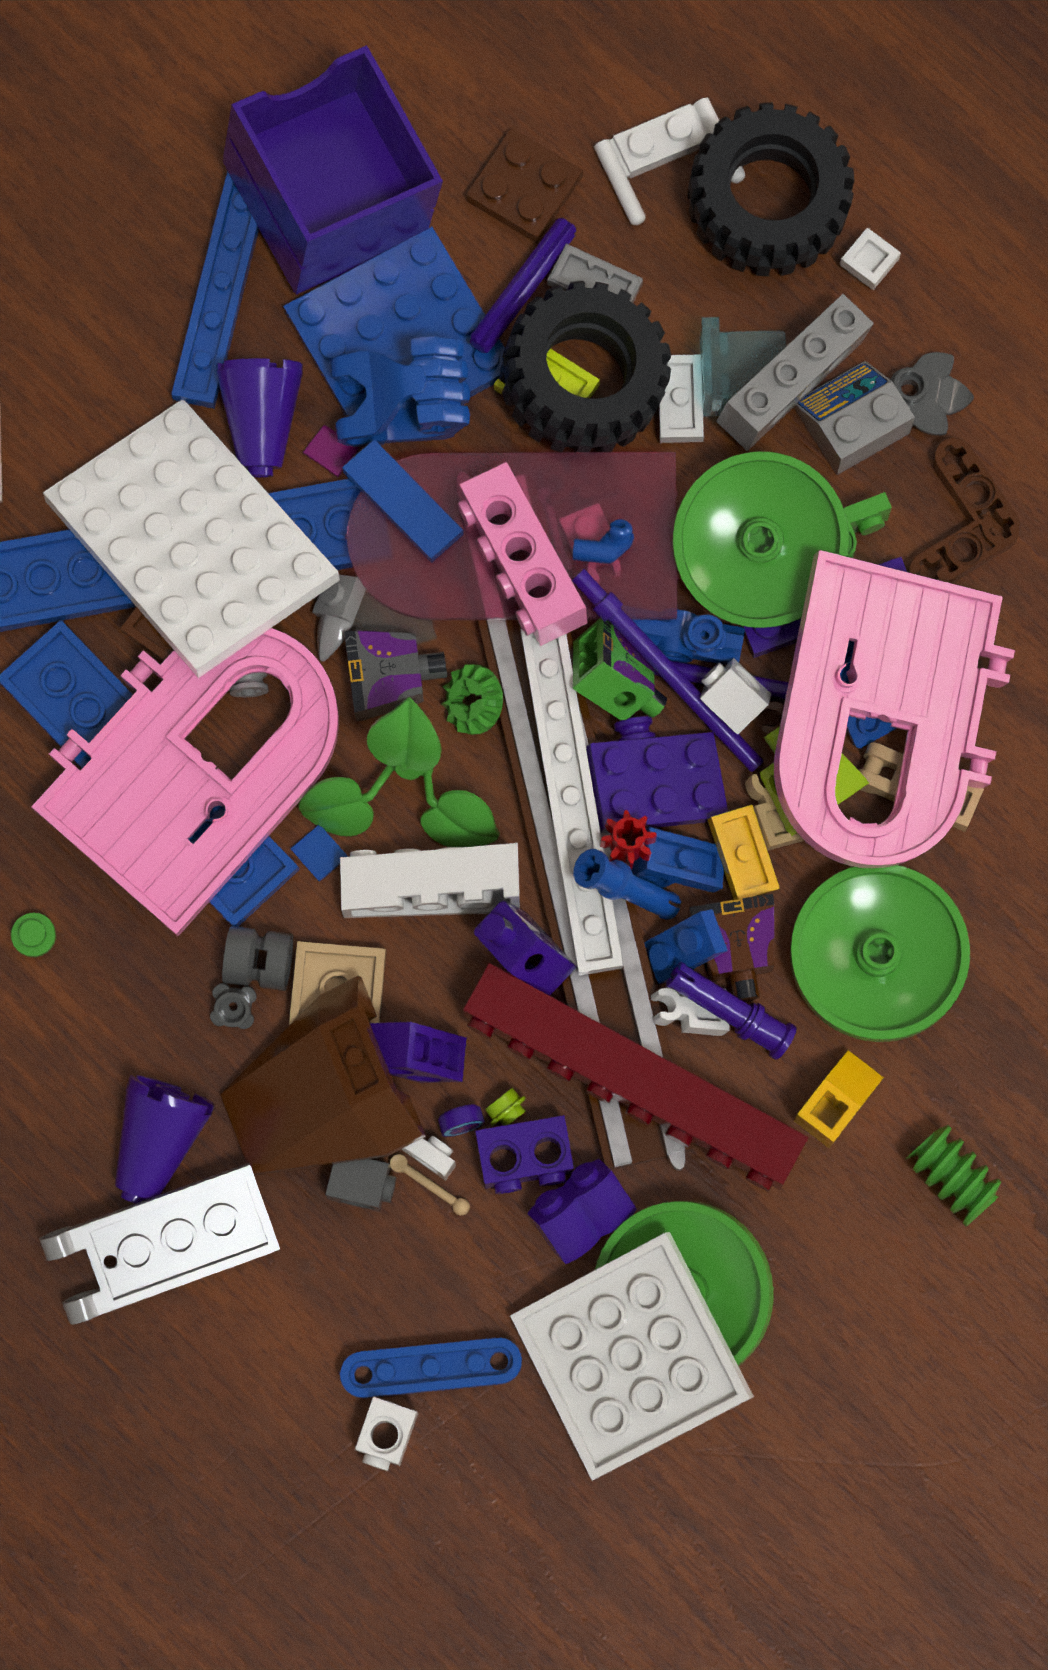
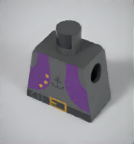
[344,630,447,721]

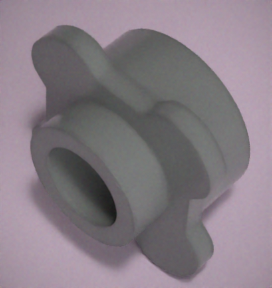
[210,983,257,1029]

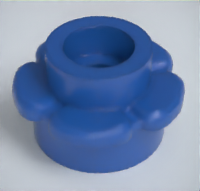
[683,615,727,657]

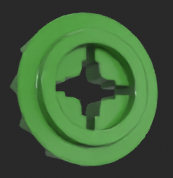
[441,665,503,735]

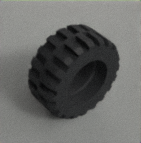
[688,102,855,277]
[500,281,671,456]

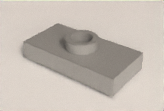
[548,243,643,303]

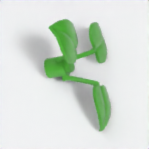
[299,697,500,848]

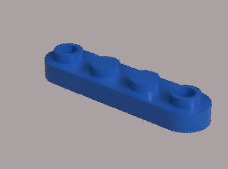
[340,1338,522,1398]

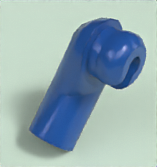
[572,519,634,564]

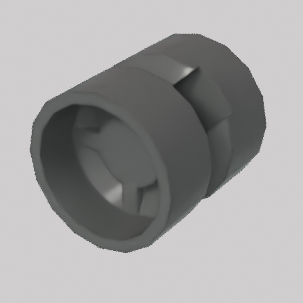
[222,926,293,991]

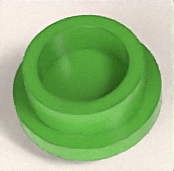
[11,913,56,957]

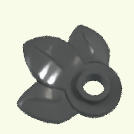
[890,352,974,436]

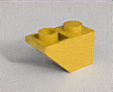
[794,1050,884,1148]

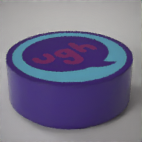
[438,1104,485,1137]

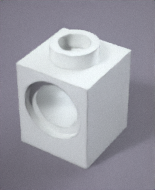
[700,658,771,735]
[355,1397,418,1471]

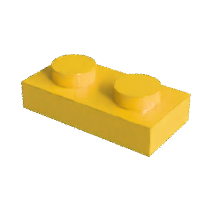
[707,805,780,900]

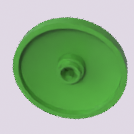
[673,452,849,628]
[790,865,970,1042]
[595,1201,773,1366]

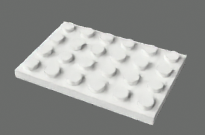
[43,400,340,678]

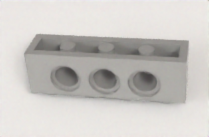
[717,294,874,451]

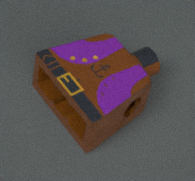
[688,894,774,1002]

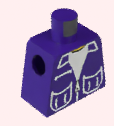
[474,900,577,996]

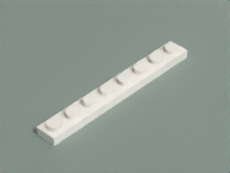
[521,629,623,976]

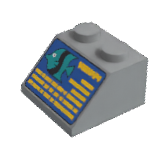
[794,361,915,475]

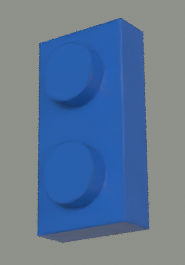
[644,909,728,984]

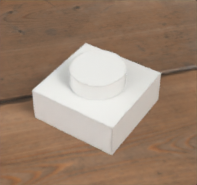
[840,228,901,290]

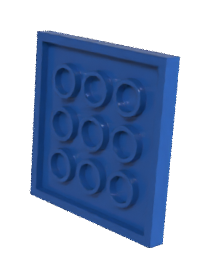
[283,227,505,448]

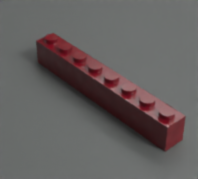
[463,963,809,1191]

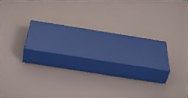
[342,439,464,563]

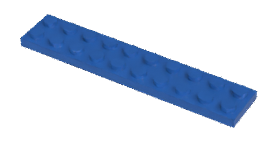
[0,479,393,632]

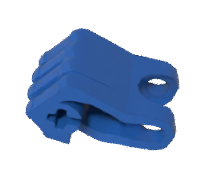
[330,336,470,447]

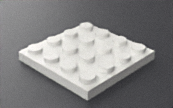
[510,1232,754,1480]

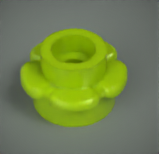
[485,1087,526,1126]

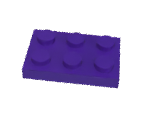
[586,732,728,833]

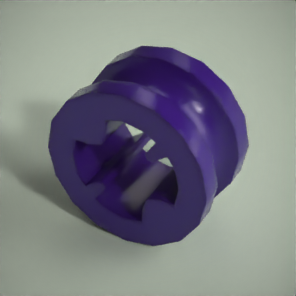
[614,716,656,741]

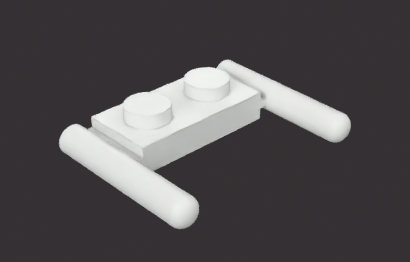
[594,98,745,225]

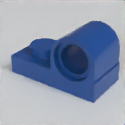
[631,827,724,893]

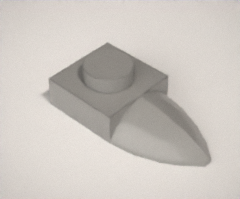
[312,575,368,662]

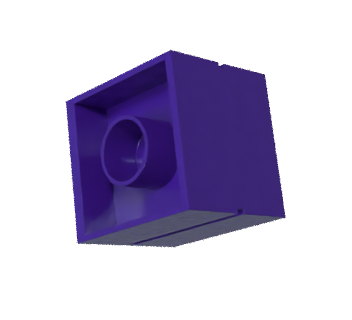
[223,45,443,295]

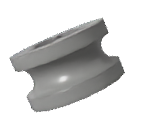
[229,673,269,697]

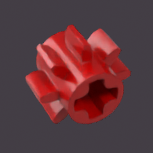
[600,810,657,869]

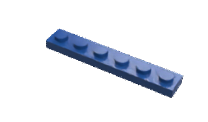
[171,171,259,409]

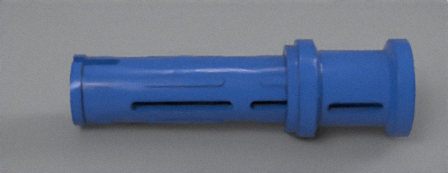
[573,849,681,920]

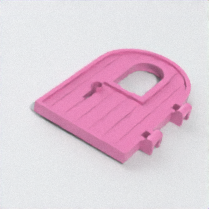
[774,550,1015,869]
[32,628,339,936]

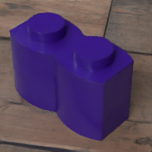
[527,1159,637,1264]

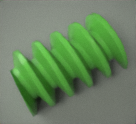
[905,1125,1001,1227]

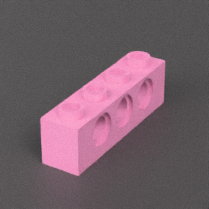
[457,462,587,646]

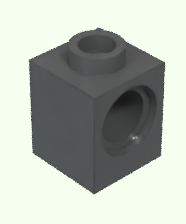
[326,1159,397,1212]

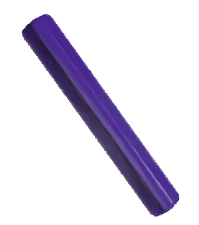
[470,218,576,353]

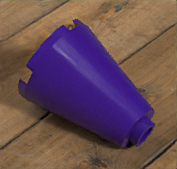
[216,358,303,478]
[115,1075,215,1203]

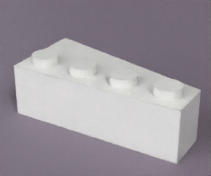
[340,843,520,918]

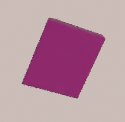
[303,425,360,478]

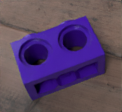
[370,1022,467,1083]
[476,1115,574,1194]

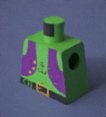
[573,618,667,720]

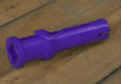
[666,962,797,1060]

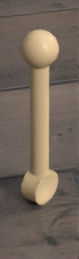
[390,1154,470,1216]

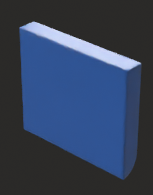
[291,825,348,881]

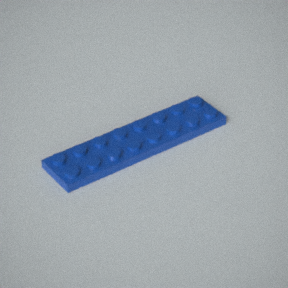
[0,620,299,927]

